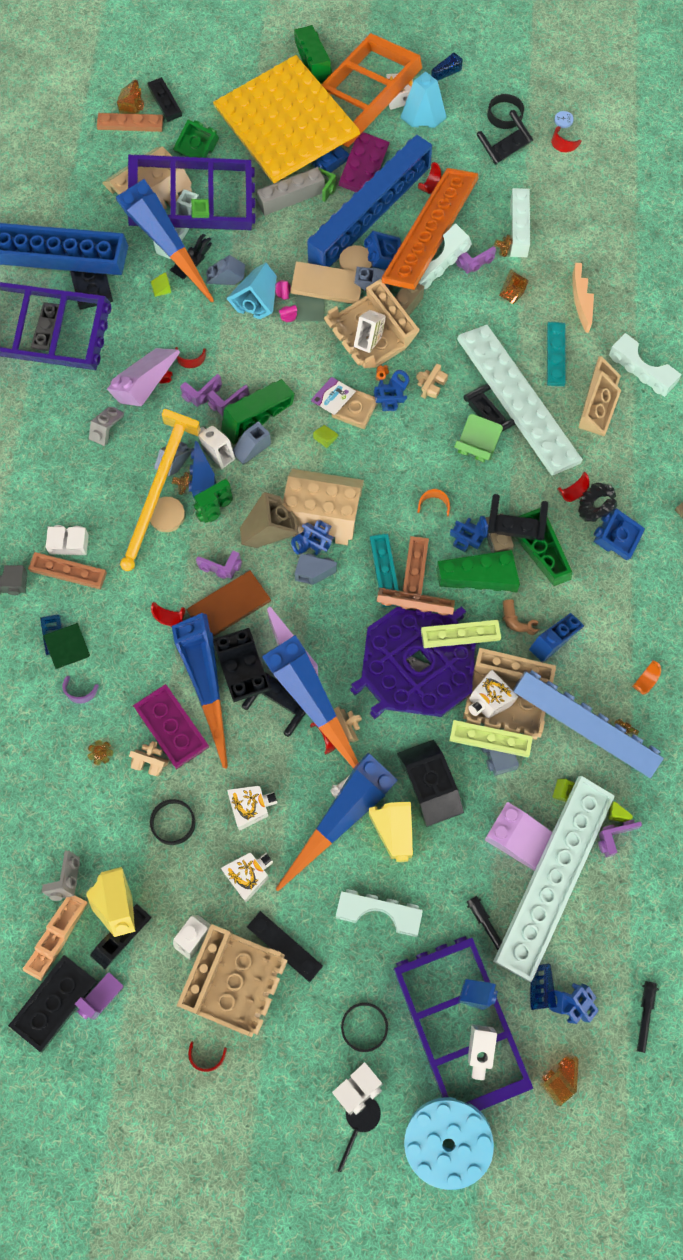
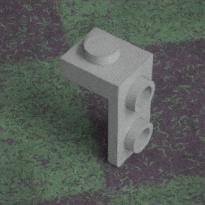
[89,407,124,446]
[42,850,80,901]

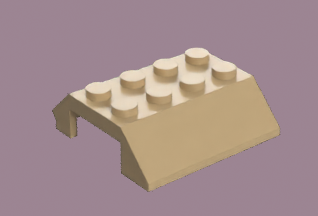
[102,146,192,210]
[324,279,419,368]
[283,469,364,546]
[463,648,556,740]
[176,924,288,1038]

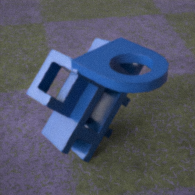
[374,370,410,411]
[450,516,488,552]
[291,520,334,556]
[546,983,599,1024]

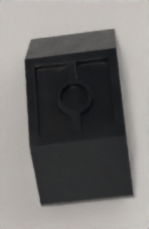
[213,628,271,703]
[397,739,464,827]

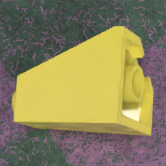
[369,802,413,862]
[87,867,135,937]

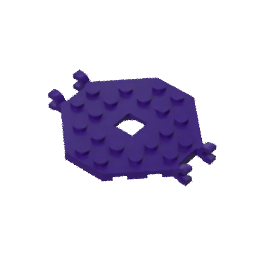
[350,606,479,720]

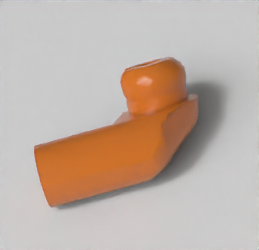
[376,365,389,381]

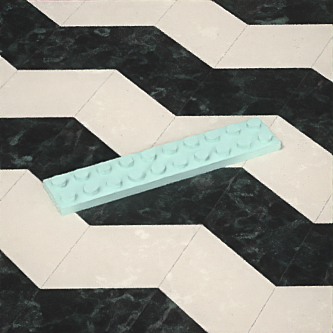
[457,325,583,476]
[493,776,615,982]

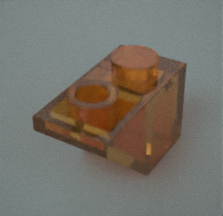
[117,80,144,114]
[499,268,529,304]
[540,1055,579,1106]

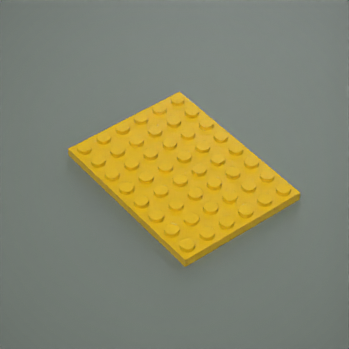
[213,55,360,184]

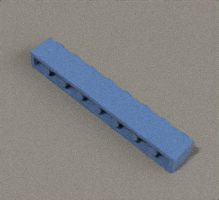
[513,670,664,779]

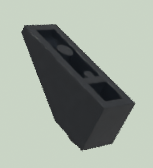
[90,904,152,969]

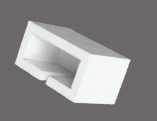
[46,525,89,555]
[332,1062,383,1115]

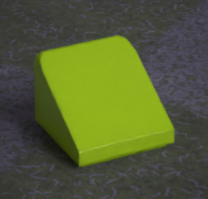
[151,272,171,297]
[313,425,339,448]
[552,779,575,802]
[608,801,633,822]

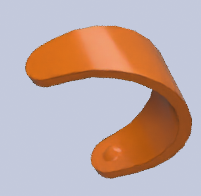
[417,489,450,516]
[632,660,661,695]

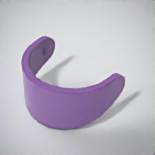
[62,676,99,704]

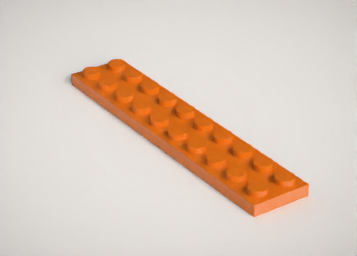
[382,168,478,290]

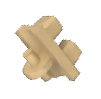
[416,364,448,399]
[333,707,362,743]
[129,741,169,777]

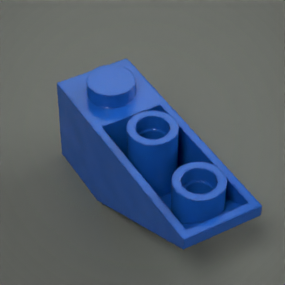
[189,441,216,498]
[529,613,584,663]
[458,979,498,1010]

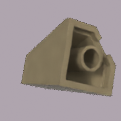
[240,492,299,548]

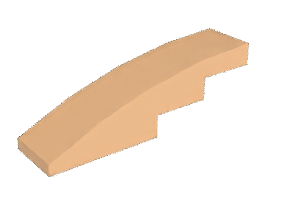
[573,263,594,333]
[23,895,88,981]

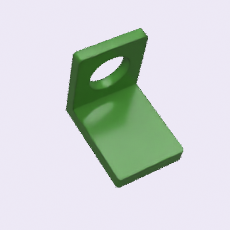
[318,168,336,202]

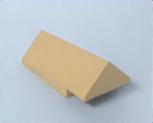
[578,356,621,436]

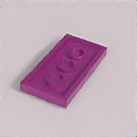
[338,132,390,192]
[133,684,209,770]

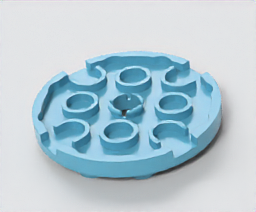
[404,1097,494,1190]

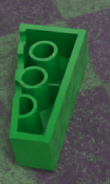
[294,25,333,84]
[221,379,295,445]
[515,508,572,586]
[436,550,520,593]

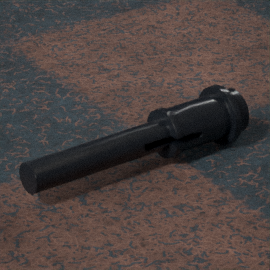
[466,896,502,950]
[637,981,659,1053]

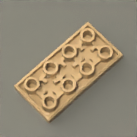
[291,261,361,304]

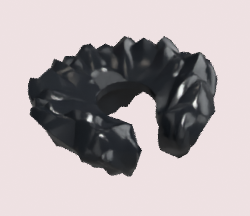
[578,483,618,522]

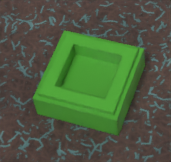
[191,199,209,218]

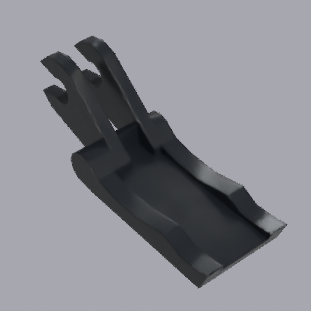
[170,234,212,280]

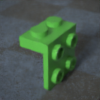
[454,414,503,462]

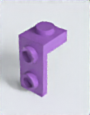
[456,246,496,274]
[180,374,222,407]
[207,385,249,416]
[196,550,242,579]
[598,820,642,858]
[75,973,124,1020]

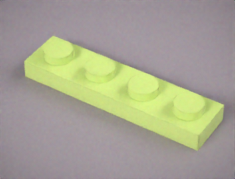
[421,620,501,648]
[449,720,533,758]

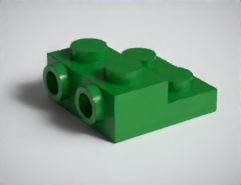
[173,119,219,158]
[193,479,233,523]

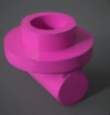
[275,280,291,300]
[279,305,297,322]

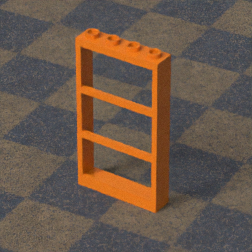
[321,33,422,147]

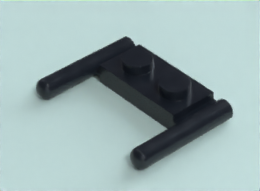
[476,110,533,165]
[464,383,515,432]
[487,494,548,541]
[242,673,306,737]

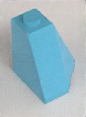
[401,71,446,128]
[226,263,277,319]

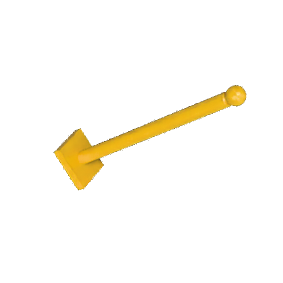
[120,409,201,571]

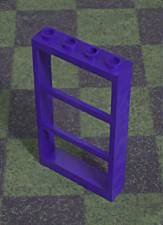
[128,154,255,230]
[0,282,112,370]
[393,936,534,1111]

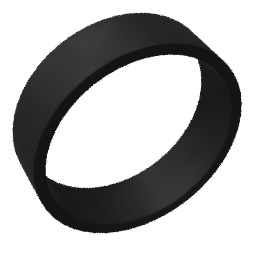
[487,94,524,129]
[150,799,196,845]
[341,1002,388,1052]

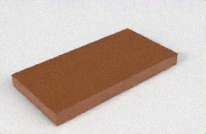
[186,570,271,637]

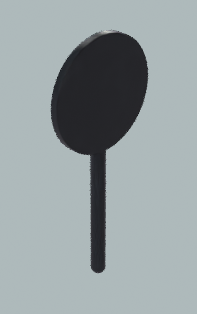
[338,1097,381,1172]

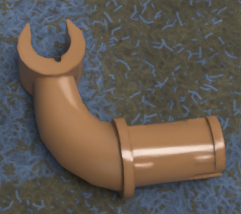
[502,599,540,635]

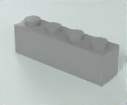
[256,167,325,216]

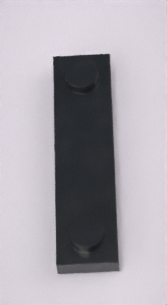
[247,911,323,983]

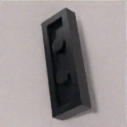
[147,77,182,122]

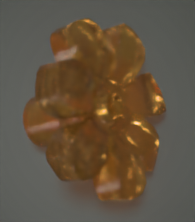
[494,234,512,257]
[171,472,189,495]
[615,719,639,735]
[88,740,113,766]

